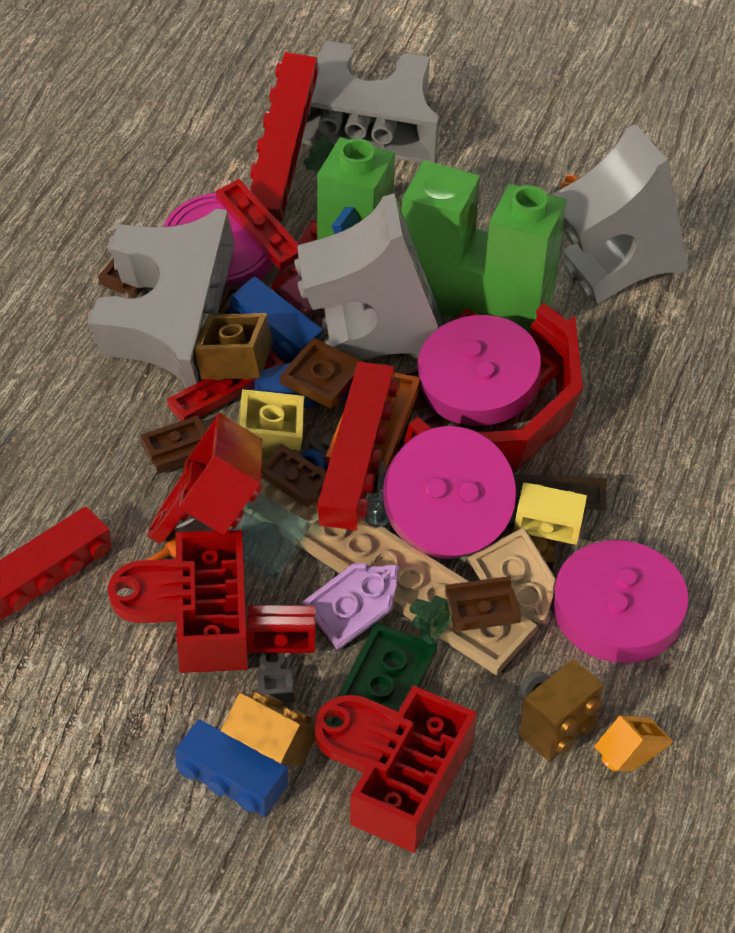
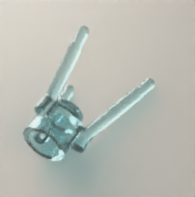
[361,461,390,527]

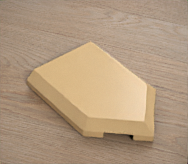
[467,527,557,625]

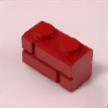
[247,605,315,653]

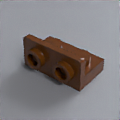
[261,444,327,508]

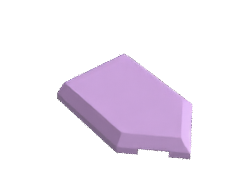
[301,563,400,651]

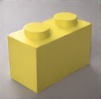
[513,482,587,545]

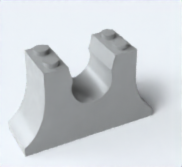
[302,40,439,163]
[553,124,689,304]
[295,193,443,361]
[88,209,235,389]

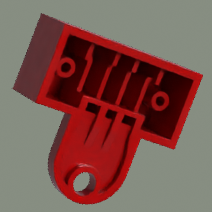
[147,412,264,544]
[108,530,248,673]
[315,685,477,853]

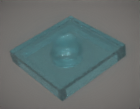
[231,494,311,579]

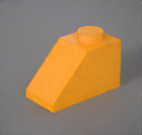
[594,715,673,771]

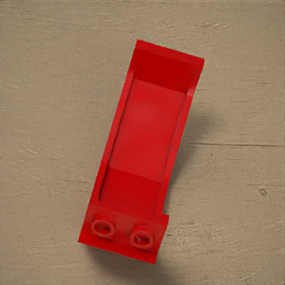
[403,303,583,473]

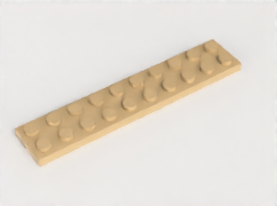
[242,479,537,676]

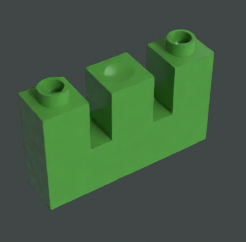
[317,137,567,335]

